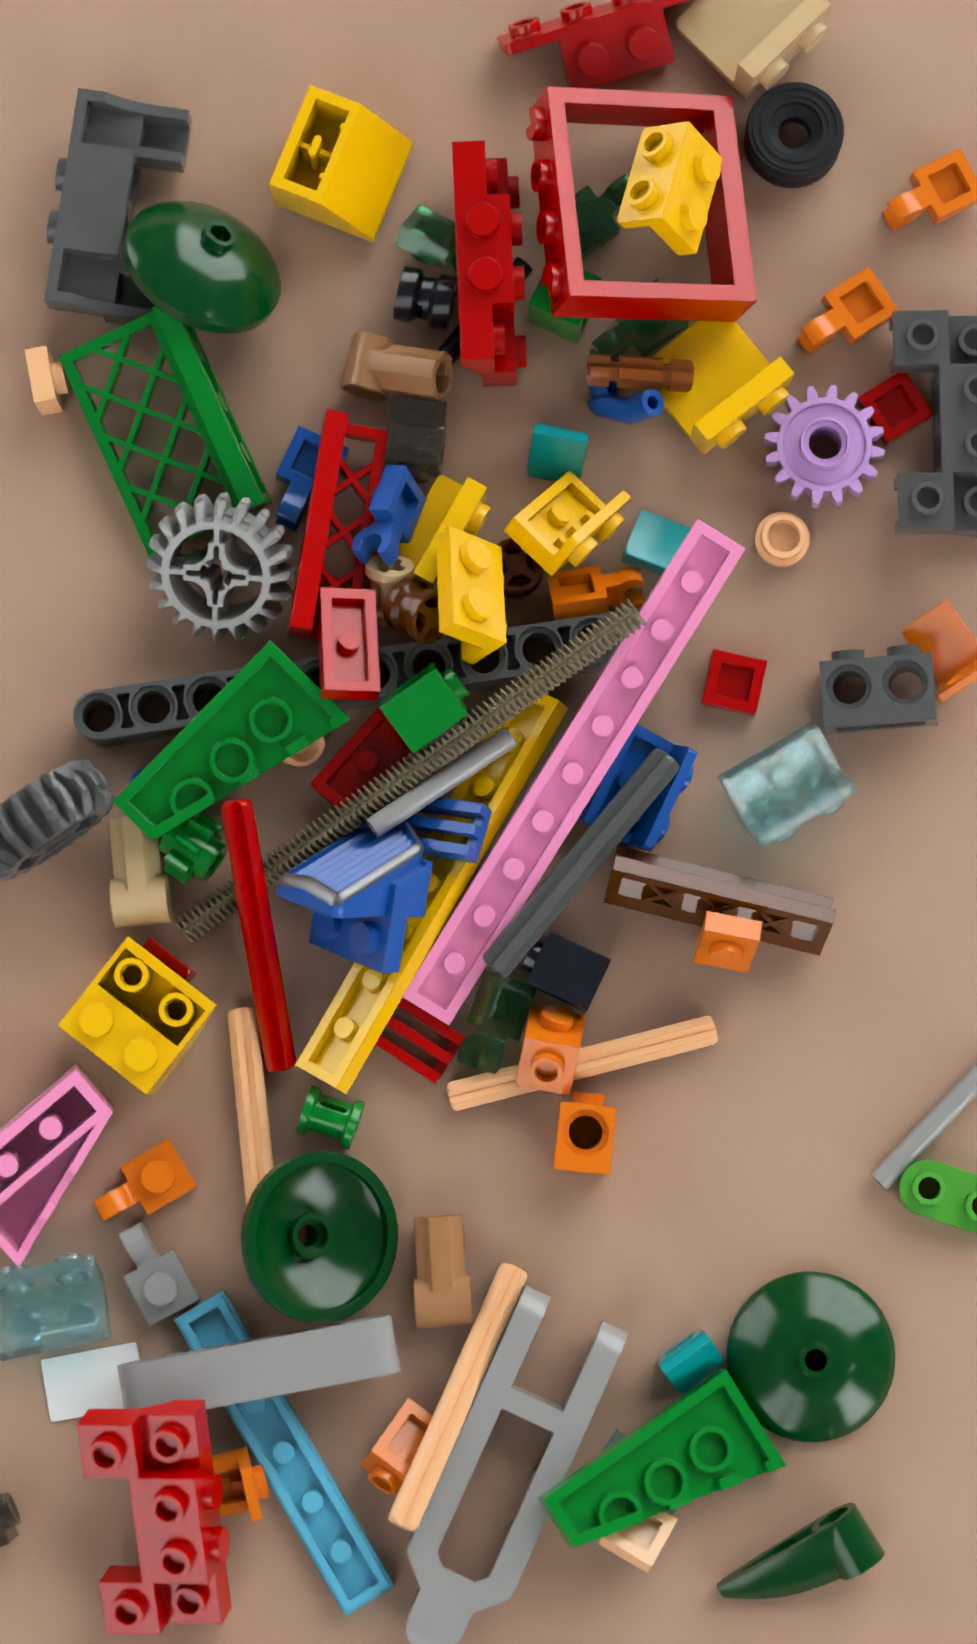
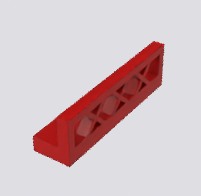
[286,409,389,641]

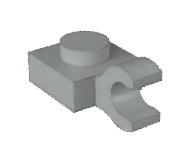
[119,1221,201,1326]

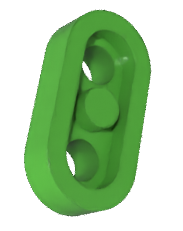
[897,1160,977,1233]

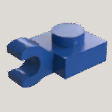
[275,426,349,531]
[352,465,426,565]

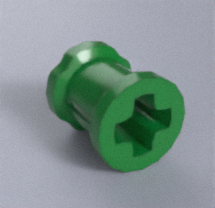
[296,1085,365,1150]

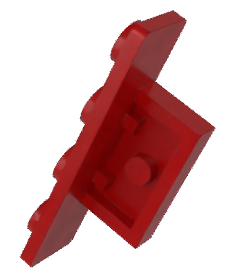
[497,0,690,88]

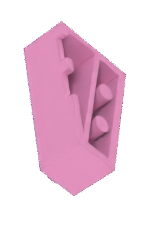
[0,1063,114,1267]

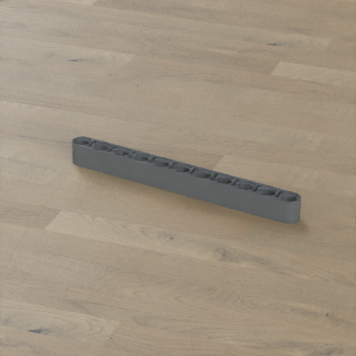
[73,607,641,746]

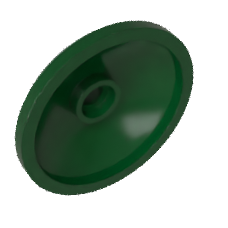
[123,201,281,334]
[241,1151,398,1323]
[726,1271,895,1442]

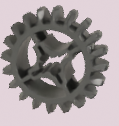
[0,759,115,881]

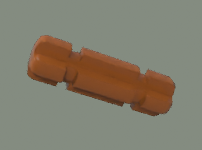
[586,353,694,392]

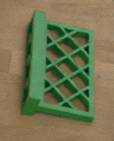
[58,306,273,556]

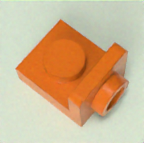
[360,1398,433,1495]

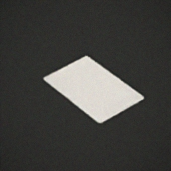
[41,1342,140,1422]

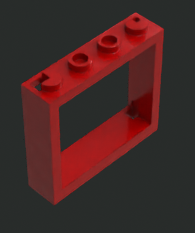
[525,86,757,322]

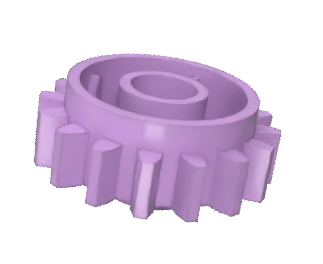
[764,385,885,508]

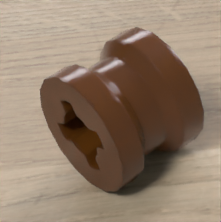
[498,538,543,599]
[383,578,445,644]

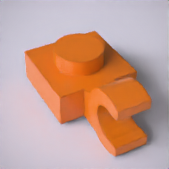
[882,148,977,231]
[796,267,899,355]
[545,565,645,621]
[93,1138,198,1221]

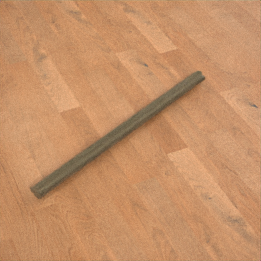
[174,599,647,943]

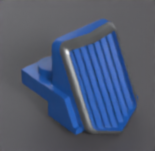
[276,821,433,973]

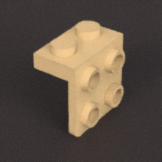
[676,0,831,101]

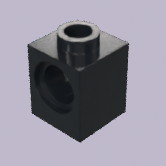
[521,931,611,1013]

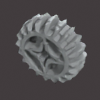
[145,492,296,643]

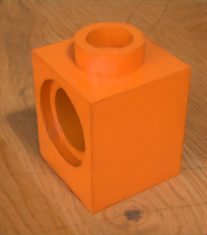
[552,1091,617,1175]

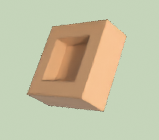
[25,346,69,416]
[599,1511,678,1573]

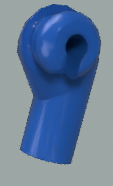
[587,382,664,425]

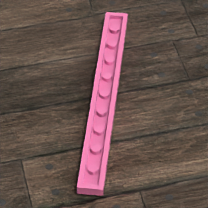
[403,519,746,1025]

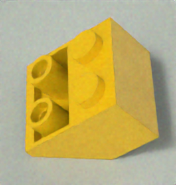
[269,85,414,243]
[58,936,217,1095]

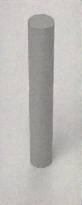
[366,728,517,838]
[871,1064,977,1190]

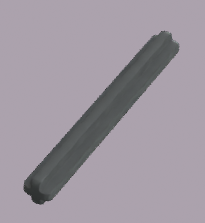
[482,748,680,977]

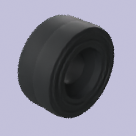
[744,82,844,188]

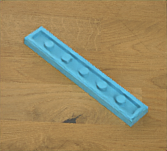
[174,1290,395,1616]

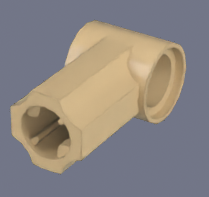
[109,816,172,928]

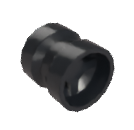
[393,265,458,331]

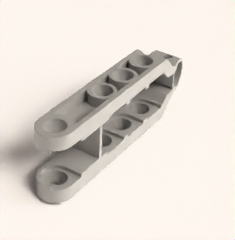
[406,1285,628,1644]

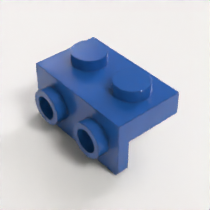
[577,724,697,852]

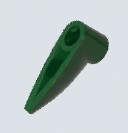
[716,1502,885,1599]

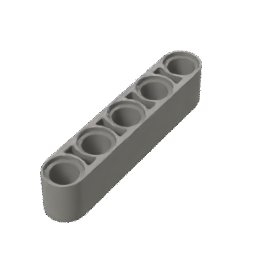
[117,1314,401,1409]

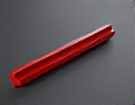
[221,798,296,1072]

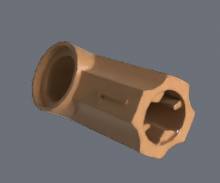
[340,332,454,402]
[414,1214,473,1329]

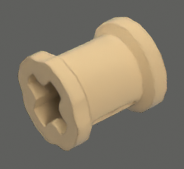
[365,555,414,626]

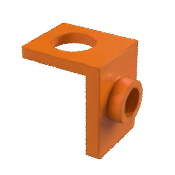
[902,599,977,703]

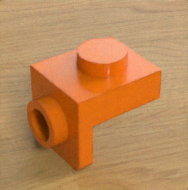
[693,911,762,973]
[516,1004,585,1095]
[212,1447,270,1522]

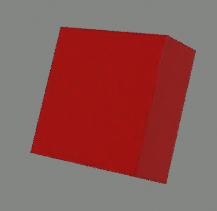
[856,373,934,447]
[701,649,767,717]

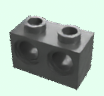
[819,645,938,734]

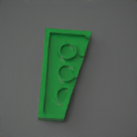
[112,640,351,841]
[538,1369,787,1548]

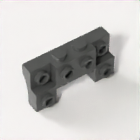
[44,88,192,329]
[889,310,977,537]

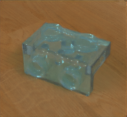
[717,721,856,846]
[0,1254,112,1361]

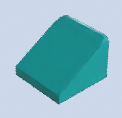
[527,423,589,482]
[621,509,690,576]
[657,1329,724,1394]

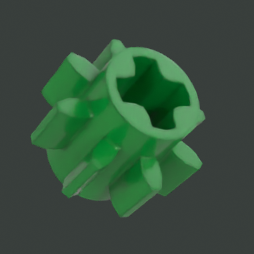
[158,812,228,884]

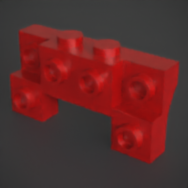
[452,140,527,387]
[76,1400,232,1635]

